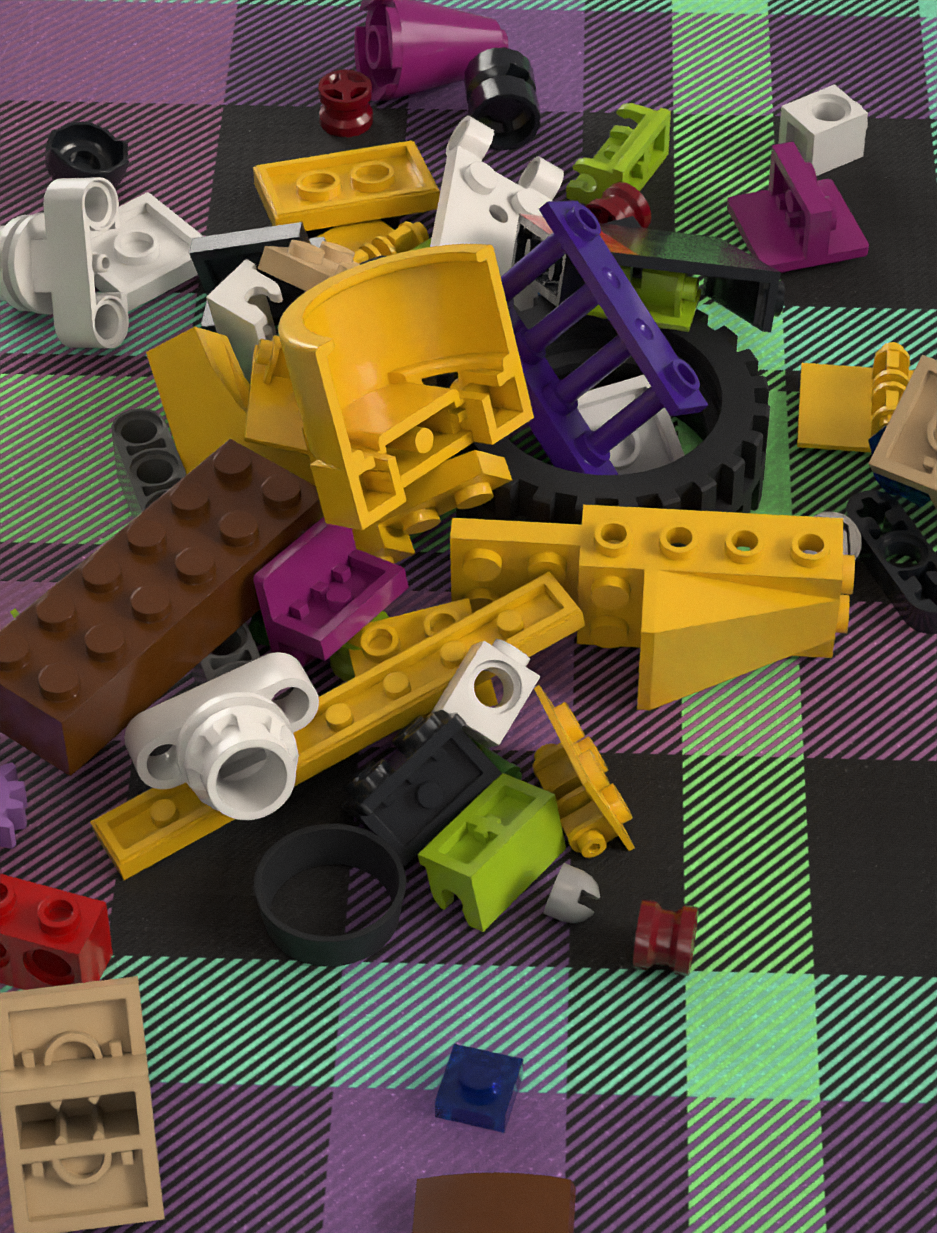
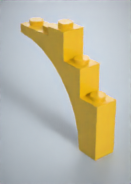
[146,326,512,564]

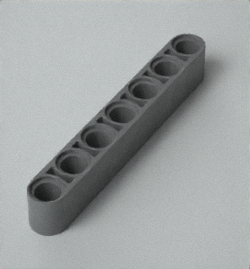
[111,408,260,686]

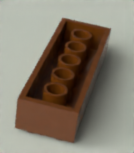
[0,439,324,776]

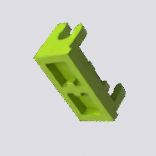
[566,103,671,204]
[418,773,566,932]

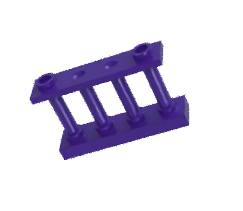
[501,201,708,475]

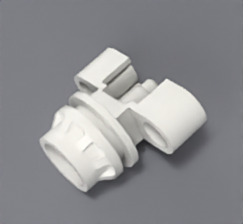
[0,178,129,348]
[124,652,319,820]

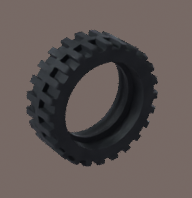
[447,296,770,547]

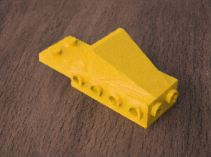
[450,504,855,710]

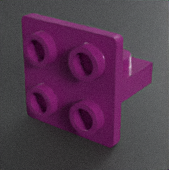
[727,141,869,273]
[253,517,409,667]

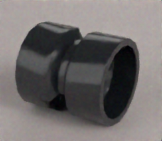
[464,47,540,151]

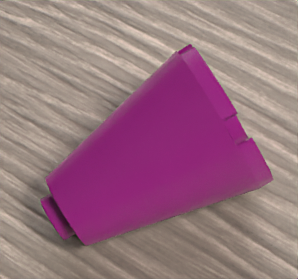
[354,0,508,101]

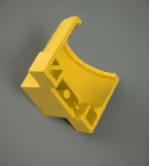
[278,244,534,530]

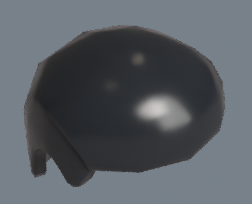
[45,121,130,188]

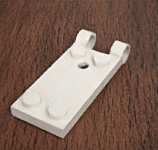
[430,116,564,311]

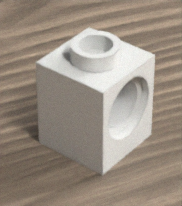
[778,84,868,176]
[431,639,541,748]

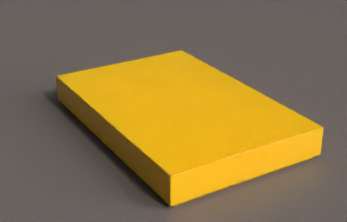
[253,140,440,231]

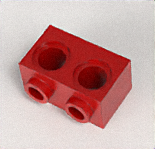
[0,874,113,990]

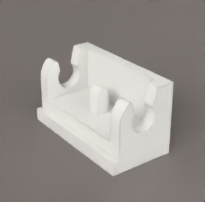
[206,259,283,384]

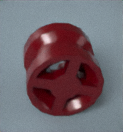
[318,69,373,137]
[585,182,651,229]
[633,899,698,976]

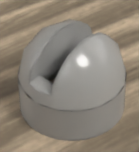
[543,863,600,923]

